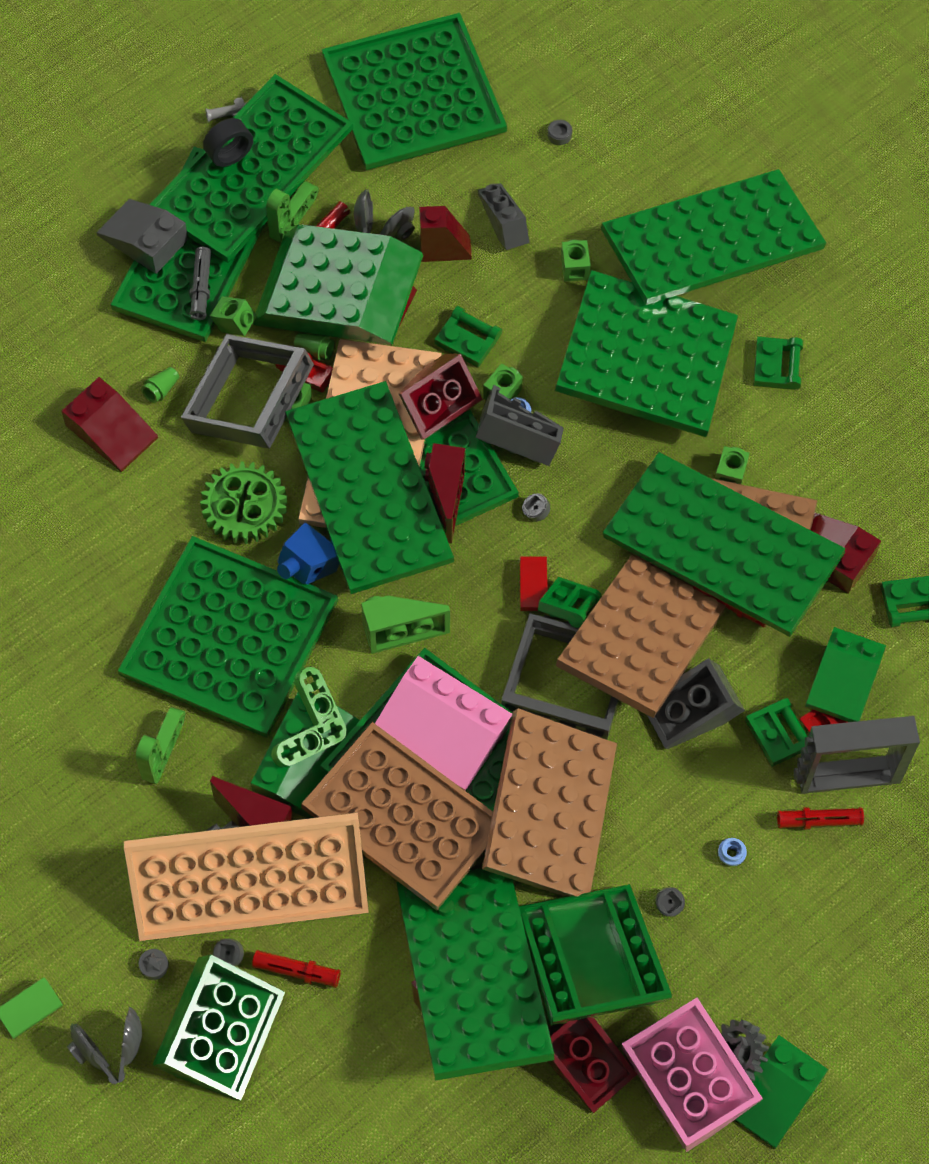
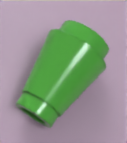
[294,333,334,361]
[141,367,179,403]

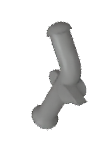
[205,96,247,123]

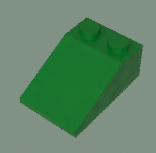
[805,627,886,722]
[735,1035,829,1149]

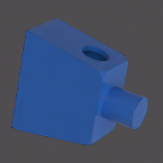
[277,523,339,584]

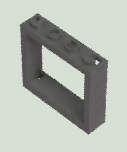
[181,334,314,449]
[501,613,619,740]
[794,716,920,794]

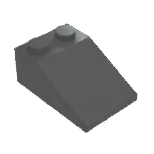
[97,199,188,274]
[647,658,745,749]

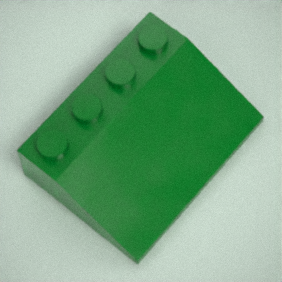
[251,692,360,819]
[152,954,285,1101]

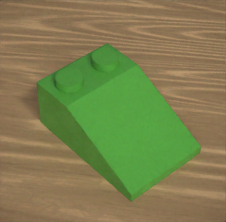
[361,596,450,654]

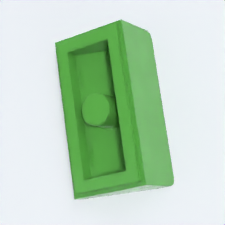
[0,977,63,1039]

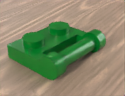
[434,306,502,368]
[753,336,803,390]
[880,576,929,627]
[538,577,602,628]
[745,698,808,767]

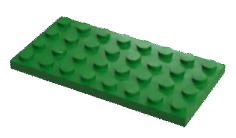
[149,74,353,263]
[111,146,266,342]
[601,169,826,305]
[285,381,454,594]
[603,452,845,637]
[396,868,554,1081]

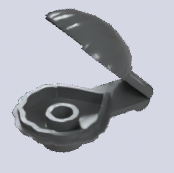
[353,189,415,241]
[67,1007,142,1084]

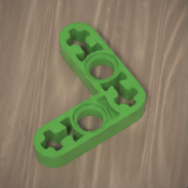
[266,181,319,243]
[271,667,347,767]
[136,707,185,784]

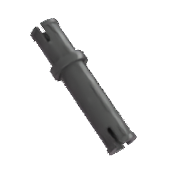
[189,247,211,320]

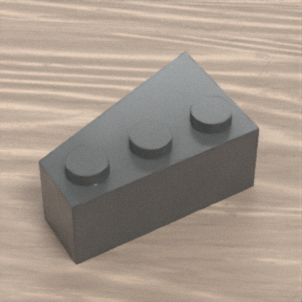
[476,385,564,466]

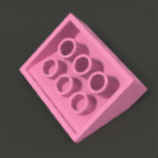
[375,656,513,791]
[622,998,763,1152]

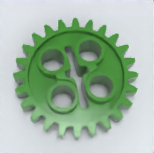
[200,461,288,544]

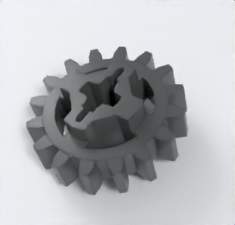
[721,1019,769,1081]

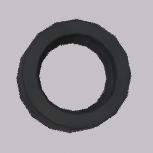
[203,118,253,167]

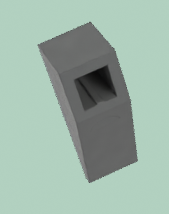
[477,183,530,250]

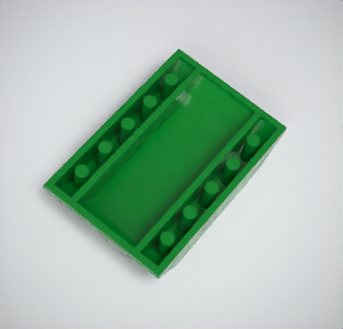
[253,224,423,345]
[519,884,672,1025]

